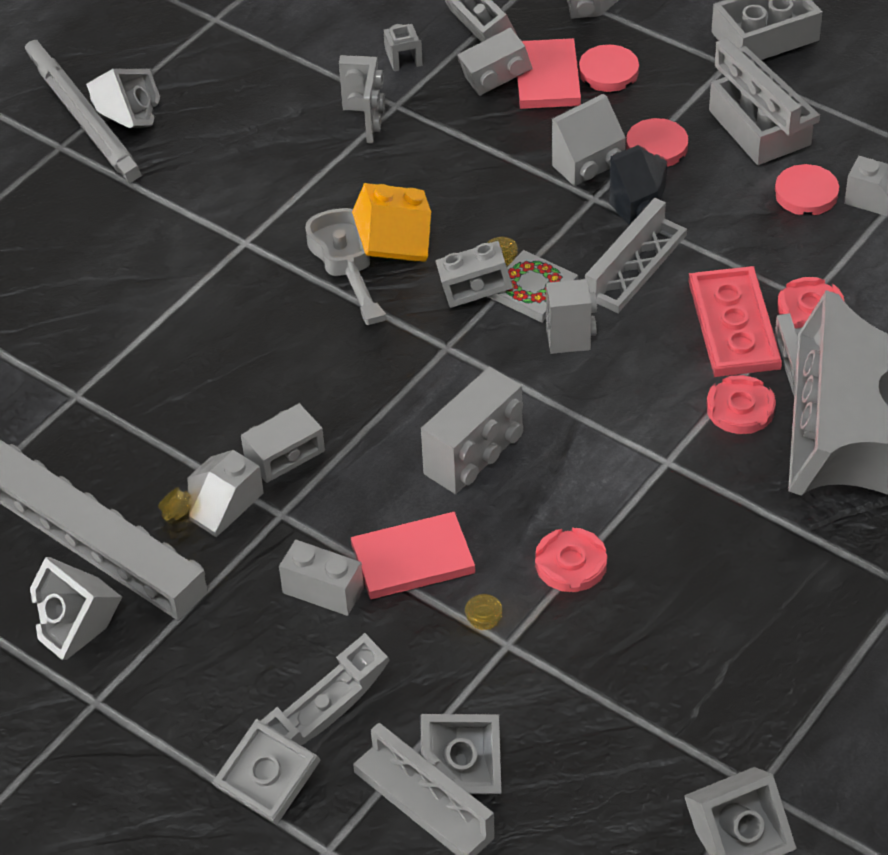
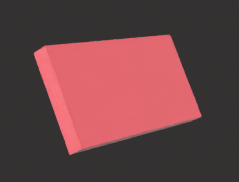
[688,266,782,377]

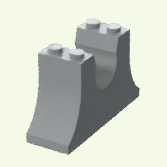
[788,290,888,496]

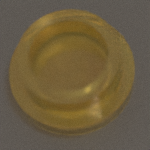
[487,237,518,266]
[158,488,191,520]
[465,594,502,630]

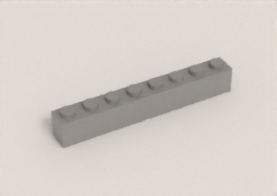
[0,440,208,620]

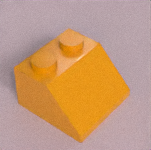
[352,183,431,262]

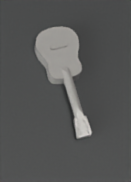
[305,208,386,325]

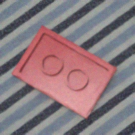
[517,38,581,109]
[351,512,475,600]

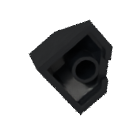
[609,145,667,226]

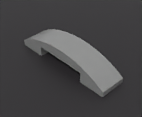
[261,633,390,745]

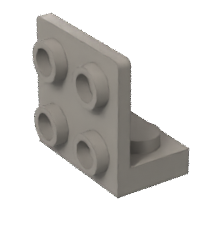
[339,55,385,143]

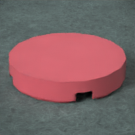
[579,44,639,92]
[626,118,688,167]
[775,164,839,215]
[778,277,844,329]
[706,375,776,434]
[535,528,607,592]

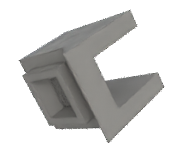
[384,24,423,71]

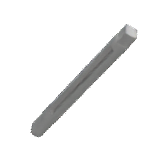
[25,40,142,183]

